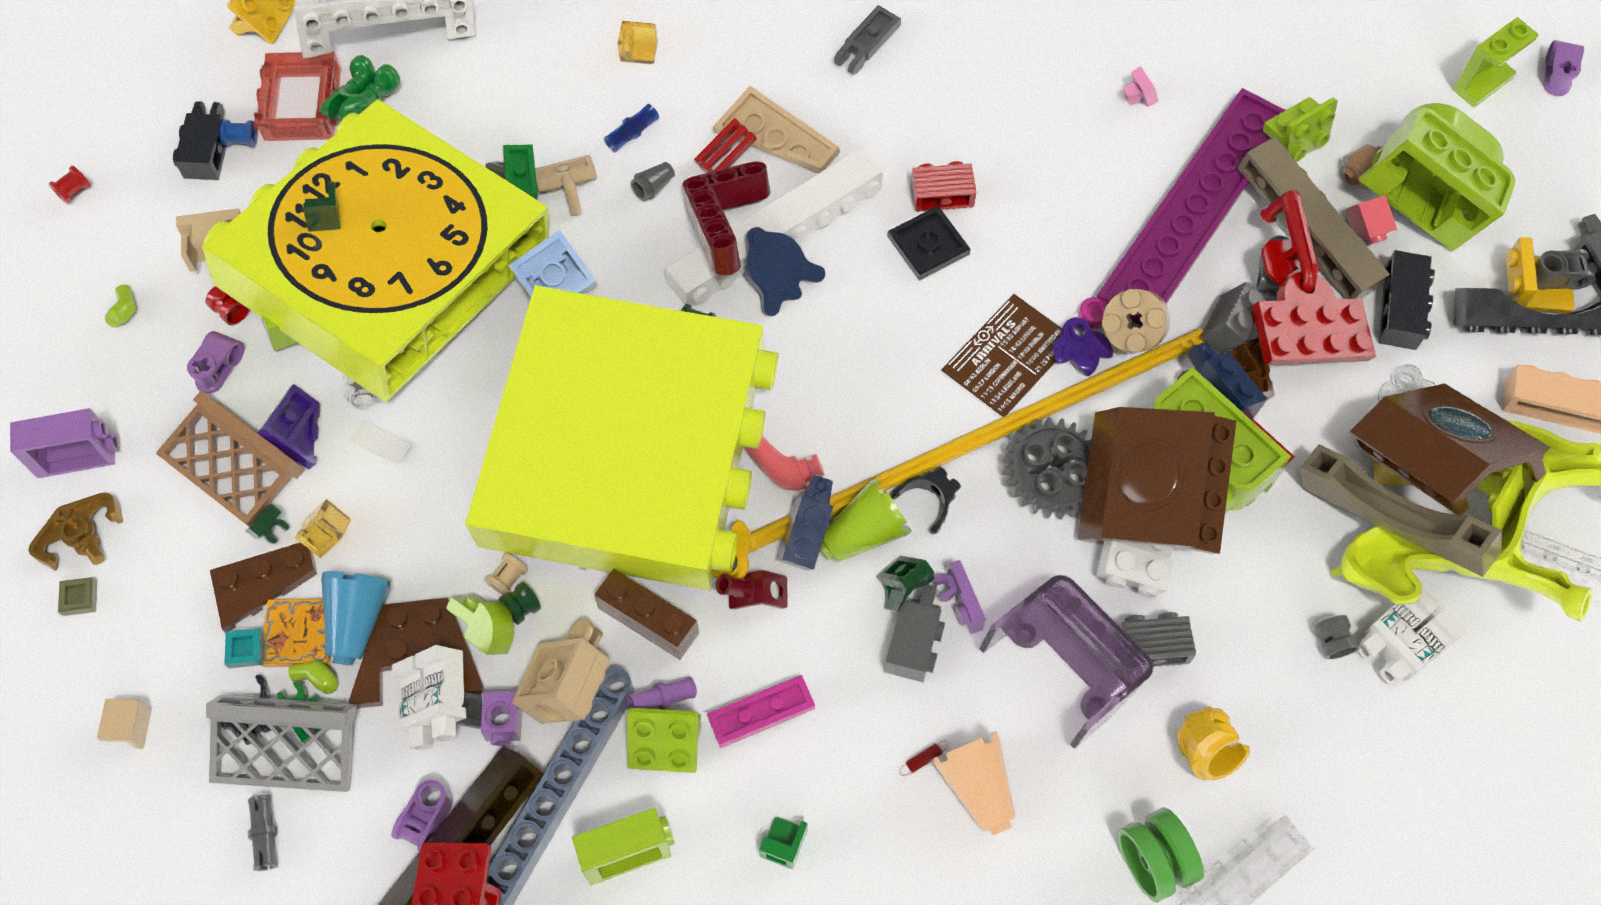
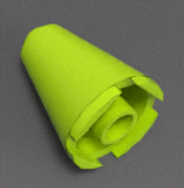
[820,478,912,562]

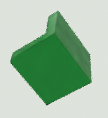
[759,817,808,870]

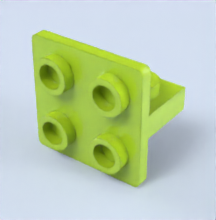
[1263,96,1338,162]
[627,708,701,773]

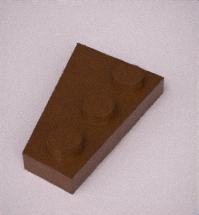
[210,540,318,632]

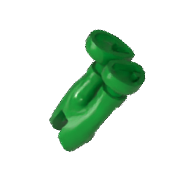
[320,55,400,122]

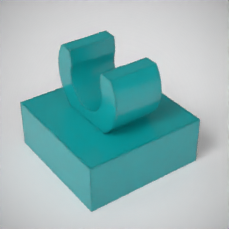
[224,628,264,668]

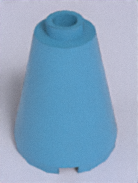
[321,571,390,666]

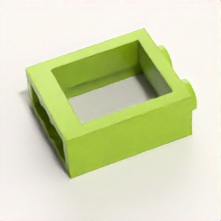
[571,807,675,886]

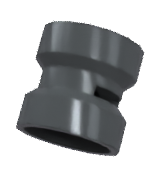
[1315,615,1360,659]

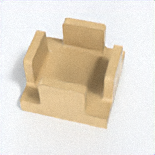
[176,208,241,277]

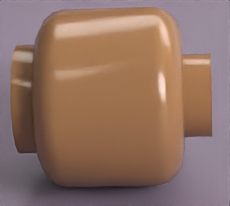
[1343,144,1382,189]

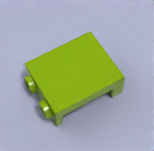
[1453,17,1539,108]

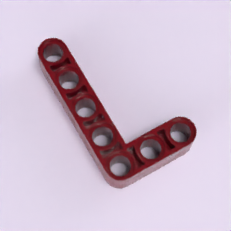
[682,161,771,276]

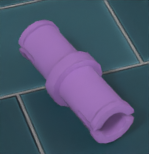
[625,676,697,710]

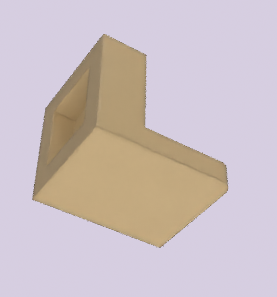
[97,699,152,749]

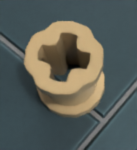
[484,553,528,595]

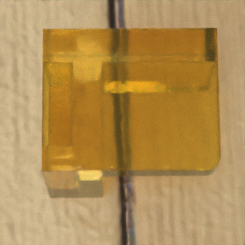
[617,20,658,64]
[295,499,351,558]

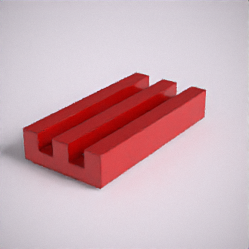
[694,118,757,173]

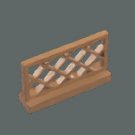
[156,390,305,526]

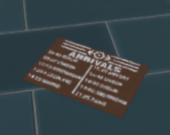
[941,294,1062,417]

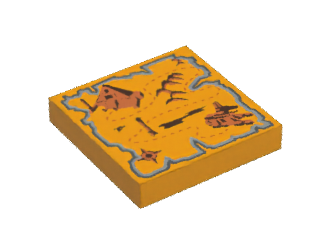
[261,599,331,667]

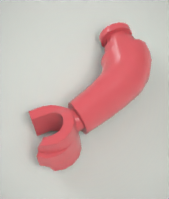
[744,436,825,491]

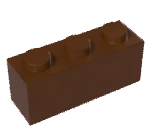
[594,568,699,660]

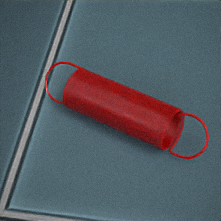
[899,740,948,776]

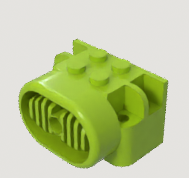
[1359,103,1516,252]
[1151,367,1291,514]

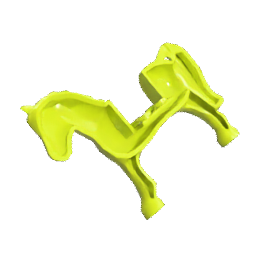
[1331,420,1601,622]

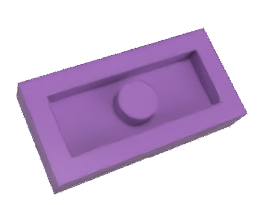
[933,560,986,635]

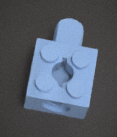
[508,230,598,297]

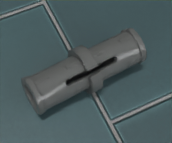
[247,795,278,871]

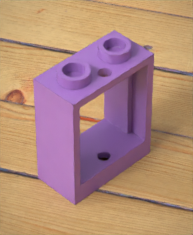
[10,408,119,478]

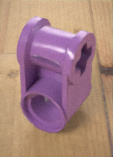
[1543,40,1584,96]
[187,331,245,394]
[391,779,453,852]

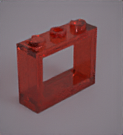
[254,51,342,141]

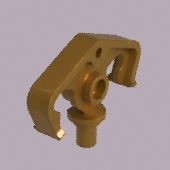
[28,492,123,571]

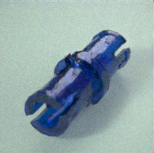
[604,103,660,153]

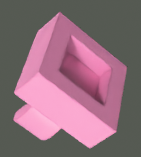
[1123,66,1158,107]

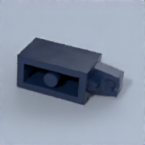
[1187,342,1268,421]
[776,475,834,571]

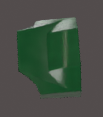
[876,556,935,612]

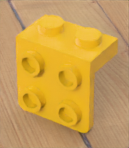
[1505,237,1575,313]

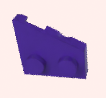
[257,384,320,470]

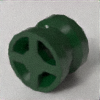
[499,582,541,625]

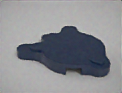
[744,227,826,317]

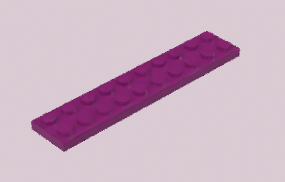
[1096,88,1286,326]

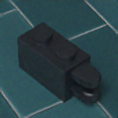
[173,101,227,180]

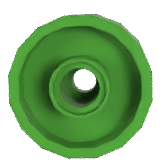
[1117,807,1204,903]

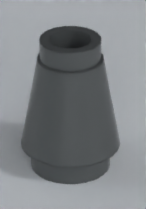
[630,162,675,201]

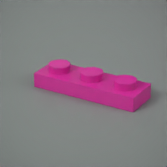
[707,675,815,749]

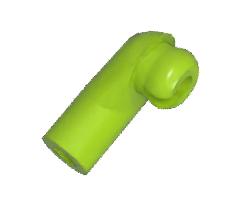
[105,284,136,327]
[288,661,338,694]

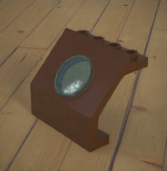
[1350,383,1551,515]

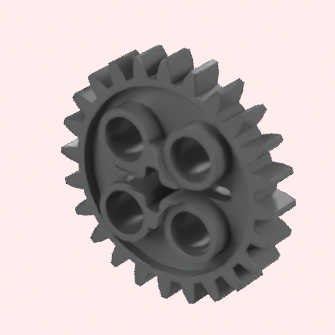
[1002,417,1091,520]

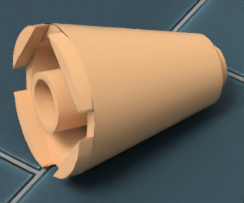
[933,731,1015,835]

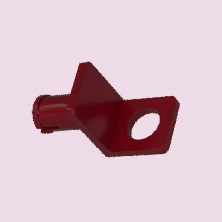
[716,570,788,610]

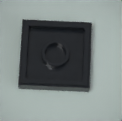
[887,205,971,281]

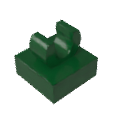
[245,503,289,544]

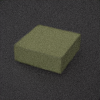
[58,577,97,616]

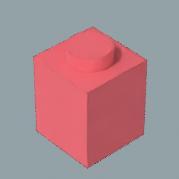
[1345,195,1397,245]

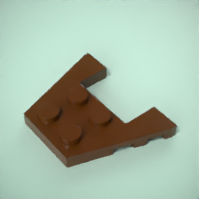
[349,598,485,709]

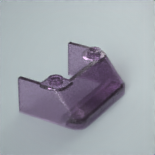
[979,575,1153,749]

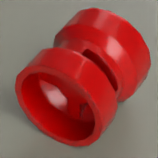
[205,286,250,325]

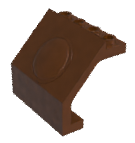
[1078,407,1236,554]

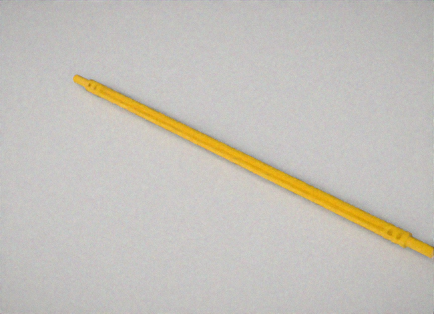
[747,327,1208,554]

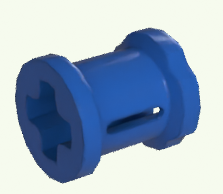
[220,119,258,147]

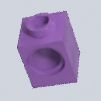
[480,691,522,746]

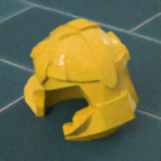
[1176,706,1251,781]

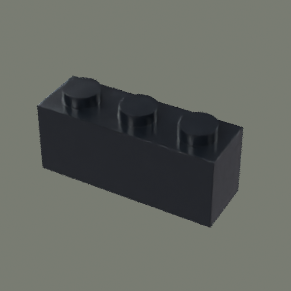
[1379,250,1435,350]

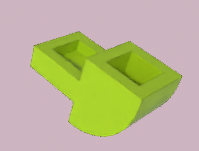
[446,594,514,655]

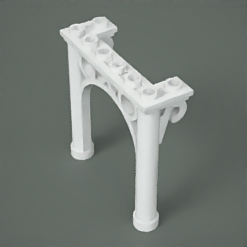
[293,0,476,58]

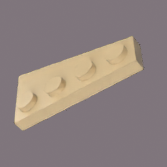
[713,86,840,173]

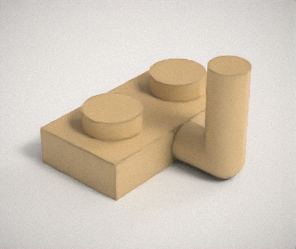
[535,154,597,215]

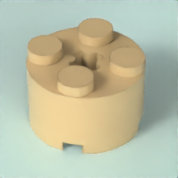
[1102,289,1170,353]

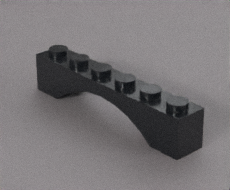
[1453,288,1601,335]

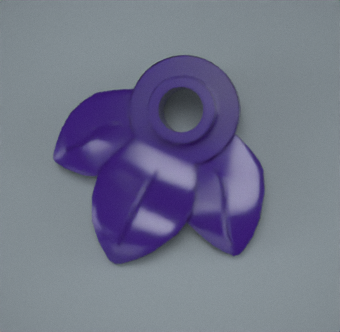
[1053,317,1113,376]

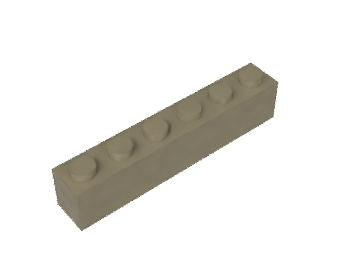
[1238,137,1390,299]

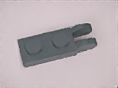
[834,5,901,75]

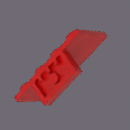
[411,843,501,905]

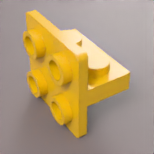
[227,0,296,44]

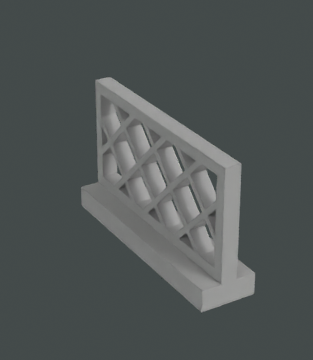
[206,695,357,792]

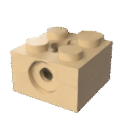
[512,619,611,724]

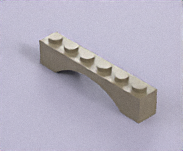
[1300,444,1502,577]

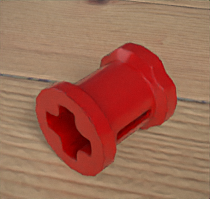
[48,165,91,205]

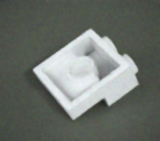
[1096,541,1175,597]

